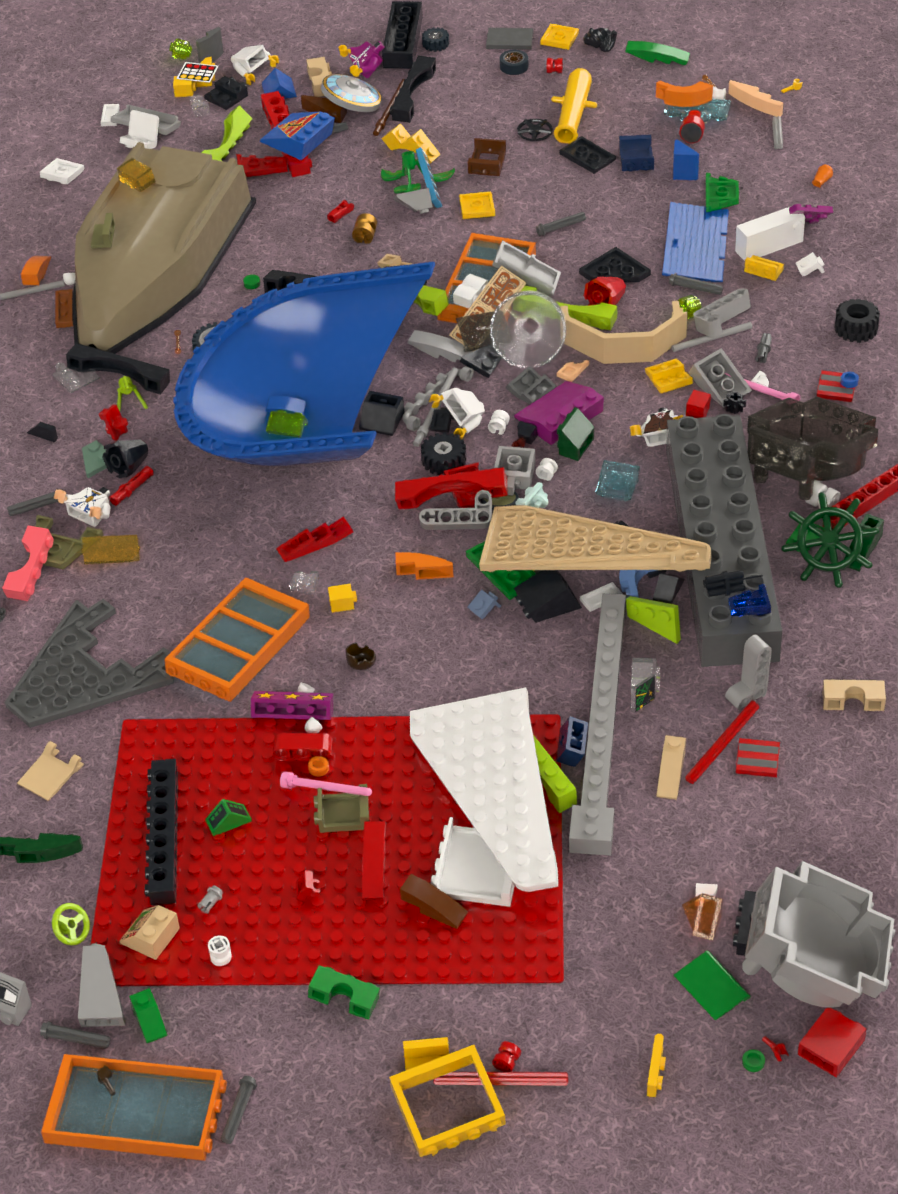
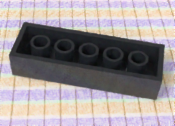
[382,1,423,69]

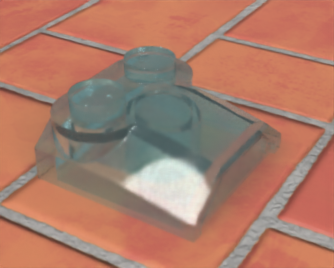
[595,460,640,501]

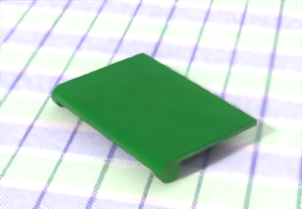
[674,950,751,1020]

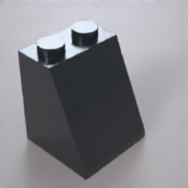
[514,570,582,623]

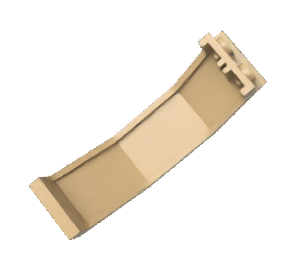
[561,301,687,364]

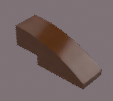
[400,874,468,929]

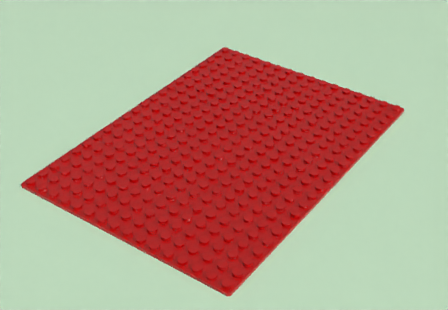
[90,714,564,986]

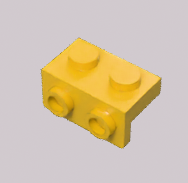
[744,255,784,281]

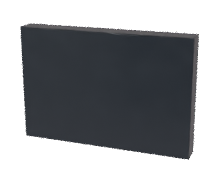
[559,136,616,174]

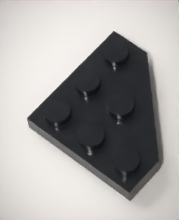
[579,247,651,282]

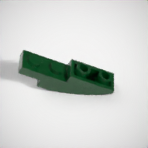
[0,833,83,863]

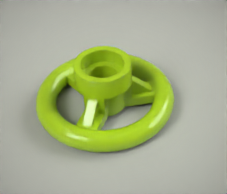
[52,903,90,945]

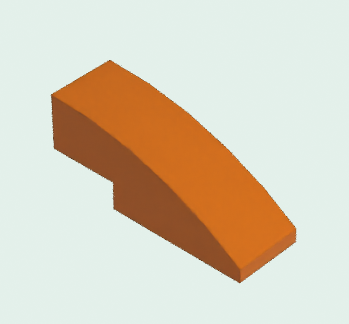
[21,256,51,285]
[395,552,454,580]

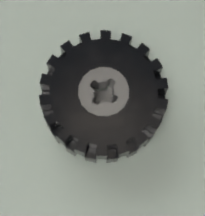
[421,432,467,475]

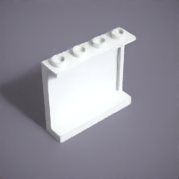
[431,817,515,907]

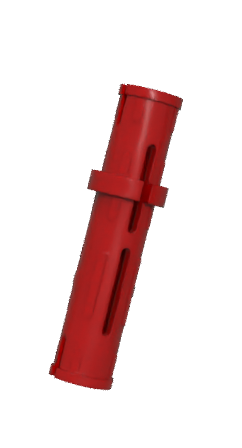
[109,466,154,506]

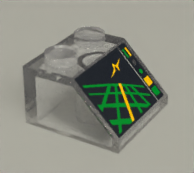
[630,658,660,713]

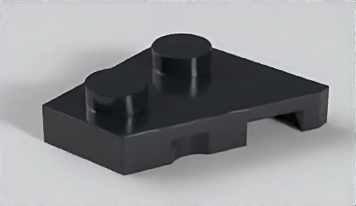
[460,345,505,378]

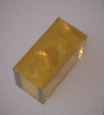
[117,158,156,192]

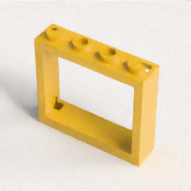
[389,1045,506,1157]

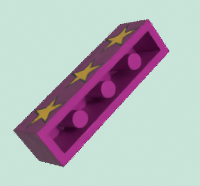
[251,691,333,720]

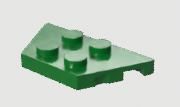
[706,173,739,212]

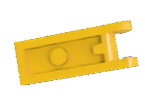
[647,1034,666,1097]

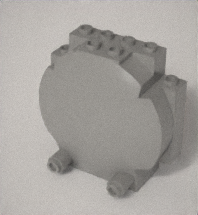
[742,861,895,1008]

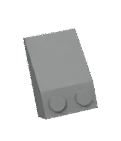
[689,348,752,408]

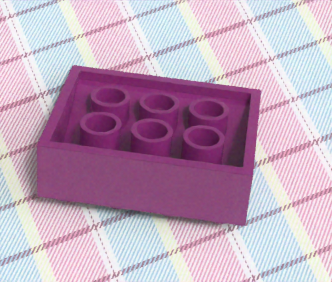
[514,381,604,445]

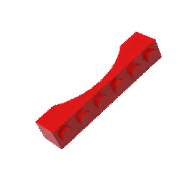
[395,467,508,509]

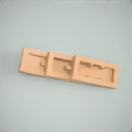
[729,80,783,117]

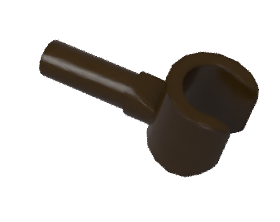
[97,1066,116,1096]

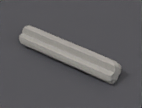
[772,116,783,149]

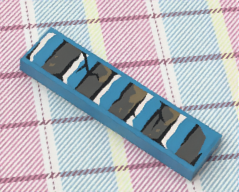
[416,147,442,208]

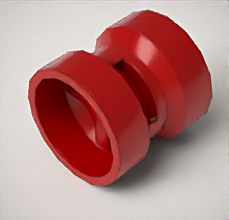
[547,58,563,74]
[492,1041,521,1072]

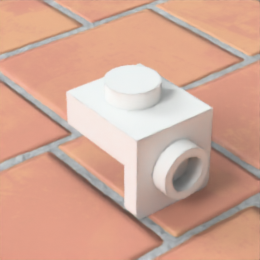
[796,252,825,276]

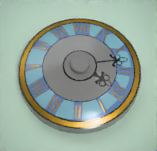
[321,74,382,112]

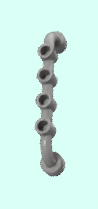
[402,366,473,432]

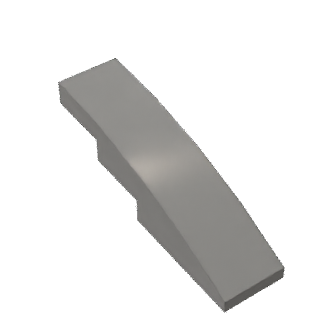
[407,330,473,362]

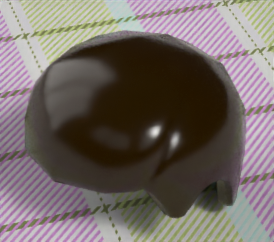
[345,643,376,670]

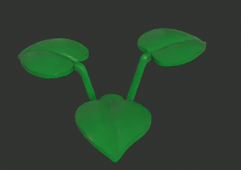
[381,151,455,194]

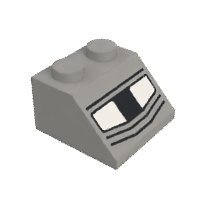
[0,972,32,1026]

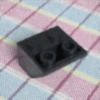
[359,391,404,436]

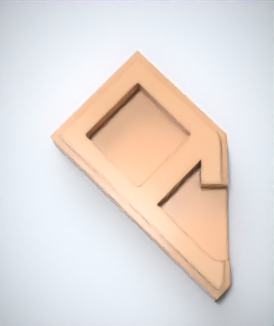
[557,360,589,382]

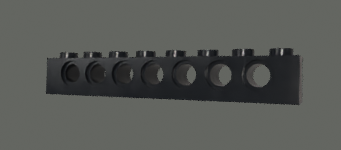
[145,759,178,905]

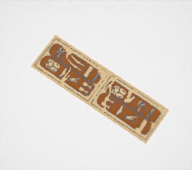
[449,266,526,351]

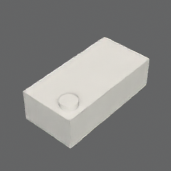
[735,206,805,261]

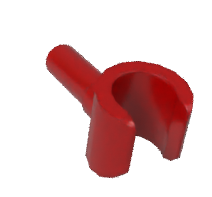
[762,1036,789,1062]

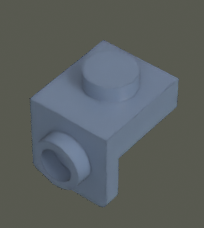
[467,589,502,619]

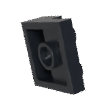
[204,76,248,110]

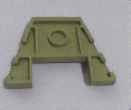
[28,515,103,570]

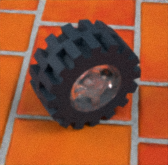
[422,27,449,52]

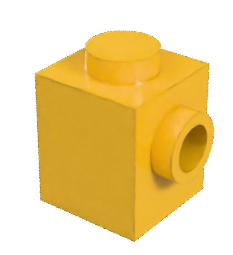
[328,584,357,613]

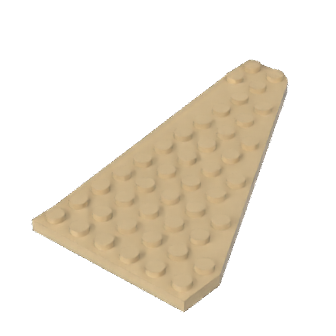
[479,505,711,572]

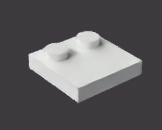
[40,158,84,184]

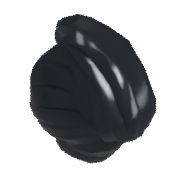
[583,28,617,52]

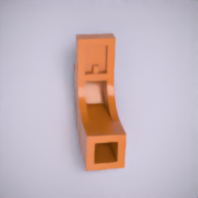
[656,81,713,107]

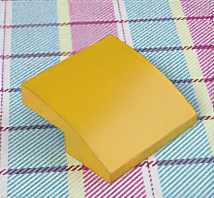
[645,358,693,394]

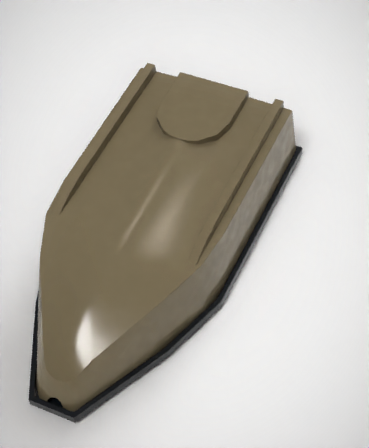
[72,142,256,354]

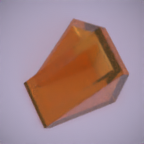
[682,893,723,941]

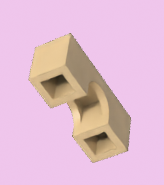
[306,57,332,97]
[822,679,886,711]

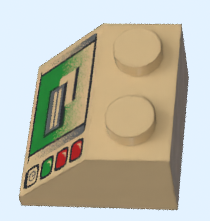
[120,905,180,960]

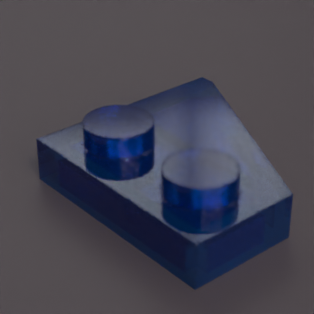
[728,584,771,616]

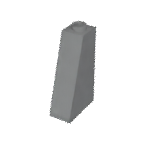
[78,943,126,1027]

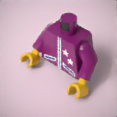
[338,40,385,78]

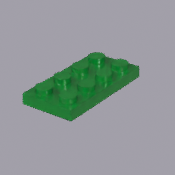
[466,541,535,600]

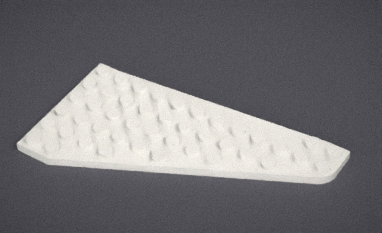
[410,687,558,892]

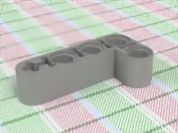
[693,288,751,337]
[419,490,492,530]
[725,635,772,711]

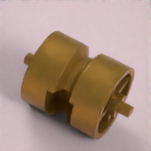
[352,213,377,244]

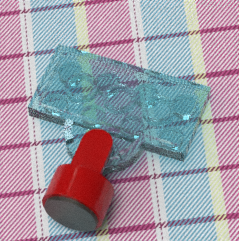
[664,99,731,143]

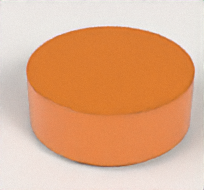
[308,756,329,777]

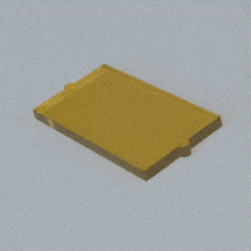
[81,535,140,564]

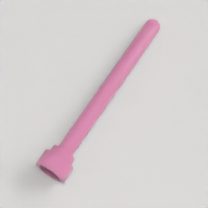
[724,373,800,408]
[280,772,372,796]

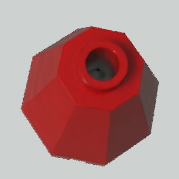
[584,277,626,306]

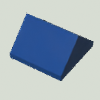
[262,68,297,99]
[673,139,699,180]

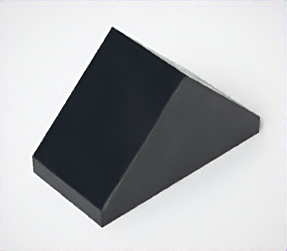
[653,573,685,604]

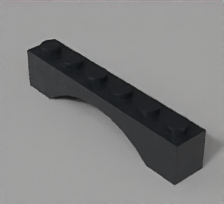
[390,56,436,123]
[66,343,170,395]

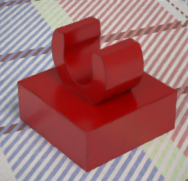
[296,870,320,901]

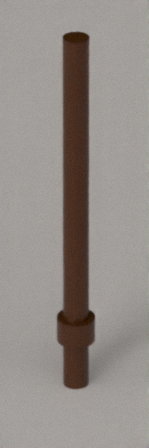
[373,79,404,136]

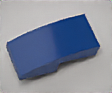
[266,396,306,418]

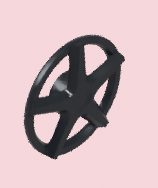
[517,119,553,141]

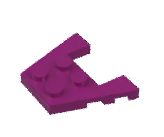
[789,204,833,224]

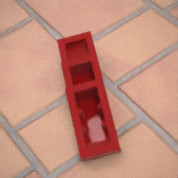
[276,516,354,562]
[362,821,386,900]

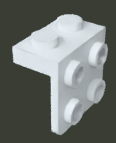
[120,110,159,149]

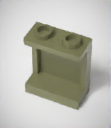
[314,784,369,833]

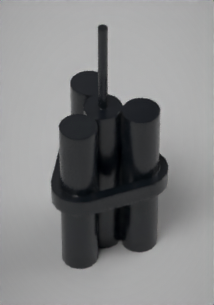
[703,570,763,597]

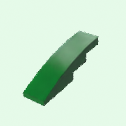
[625,41,690,65]

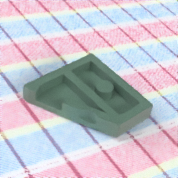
[82,440,107,478]

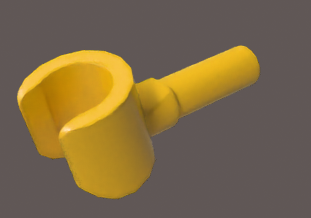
[781,79,803,93]

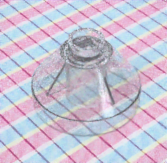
[490,290,567,368]

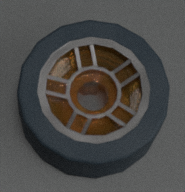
[499,49,529,75]

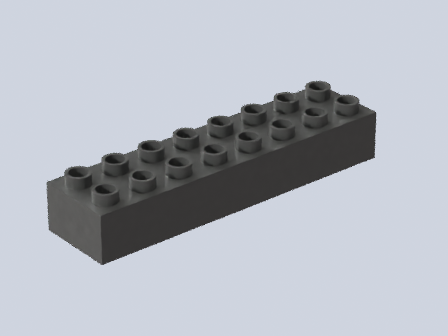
[666,414,782,667]

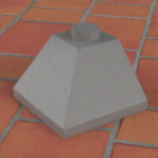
[394,188,433,214]

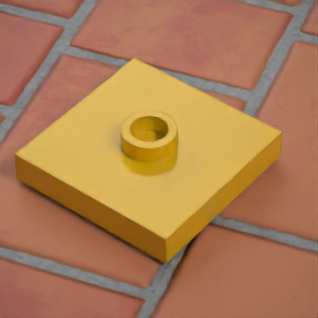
[540,24,579,50]
[459,191,495,219]

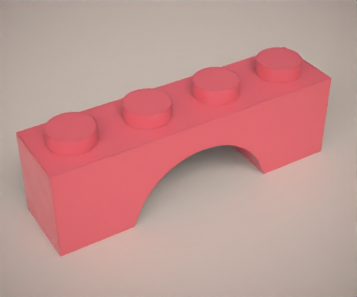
[2,526,54,601]

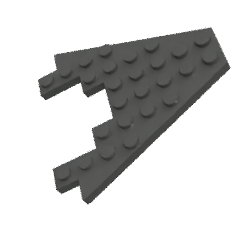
[5,599,174,728]

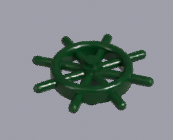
[781,492,880,588]

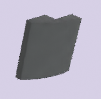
[196,27,224,64]
[506,366,557,404]

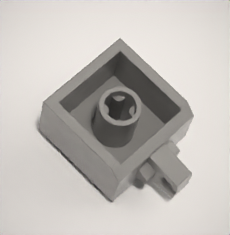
[494,446,536,495]

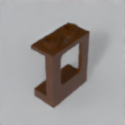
[468,138,506,176]

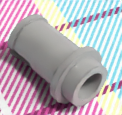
[197,886,223,913]

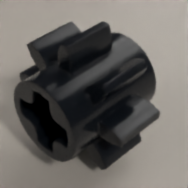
[723,392,746,414]

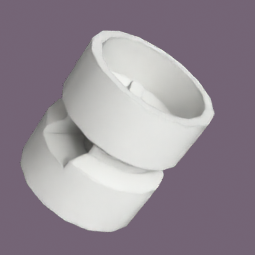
[805,481,840,509]

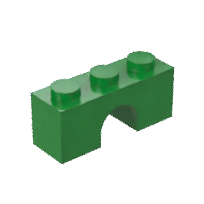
[308,965,380,1019]

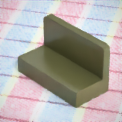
[91,213,115,248]

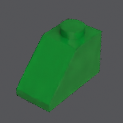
[129,988,168,1043]

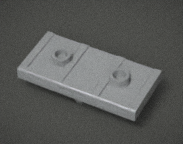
[111,104,181,135]
[492,240,561,297]

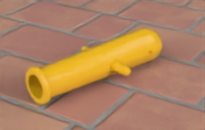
[551,68,597,143]

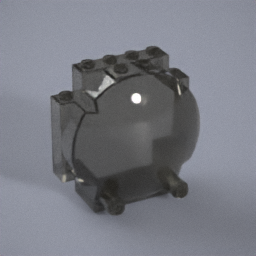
[747,396,879,500]

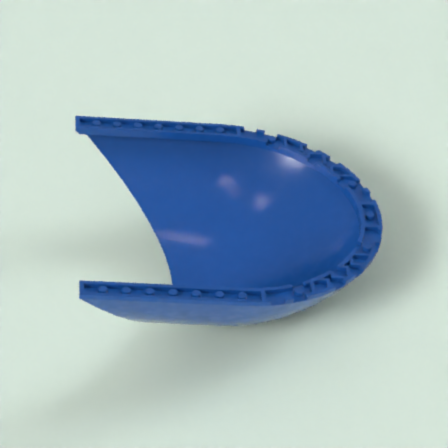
[173,262,435,466]

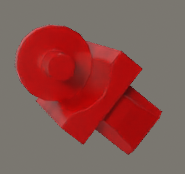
[99,404,128,441]

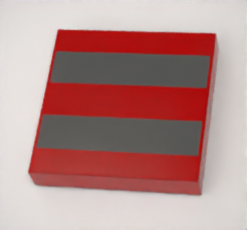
[816,370,855,402]
[736,738,780,778]

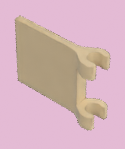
[17,741,84,801]

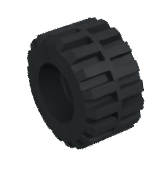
[835,299,880,343]

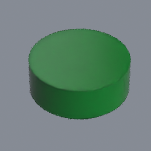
[243,275,260,289]
[742,1049,765,1072]

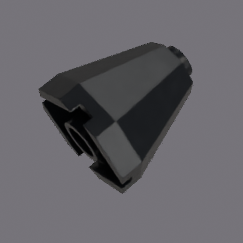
[102,439,149,479]

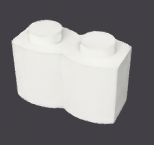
[453,274,488,309]

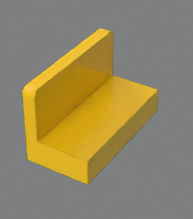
[403,1037,449,1070]

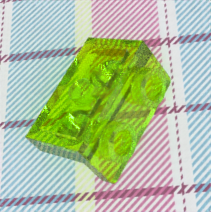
[266,410,308,438]

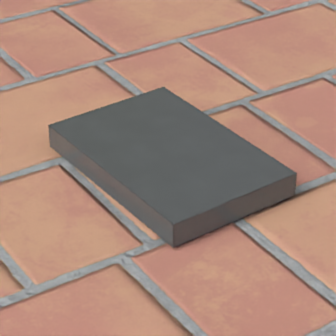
[486,28,533,50]

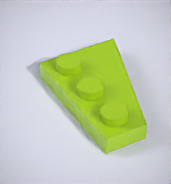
[626,596,681,644]

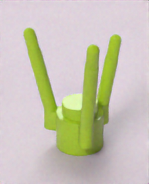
[117,376,148,411]

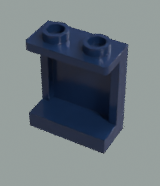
[619,135,654,171]

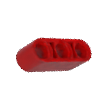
[273,733,333,761]

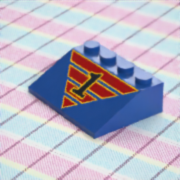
[260,112,335,160]

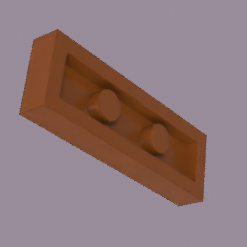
[55,289,73,328]

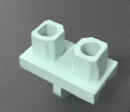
[515,482,549,508]

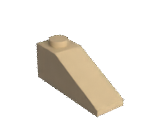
[656,735,686,800]

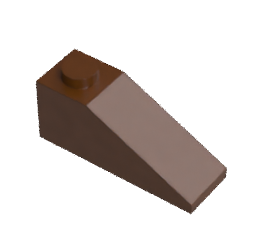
[301,95,347,123]

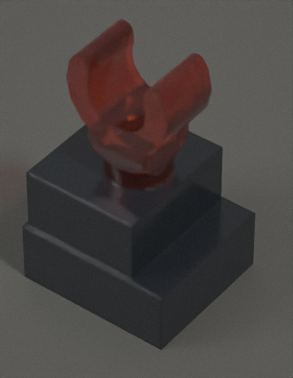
[512,421,538,448]

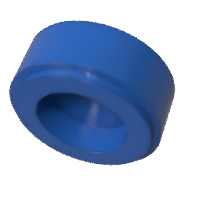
[840,372,859,388]

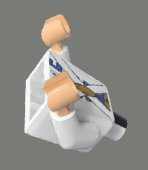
[54,487,111,527]

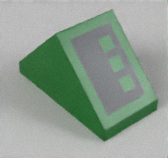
[205,799,252,836]

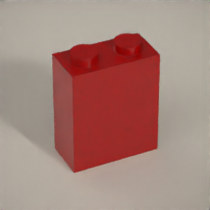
[798,1007,867,1078]

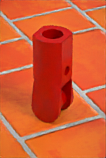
[327,200,354,223]

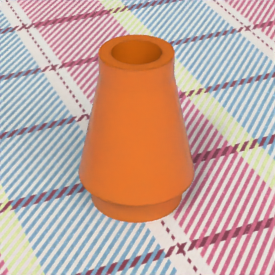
[812,164,833,188]

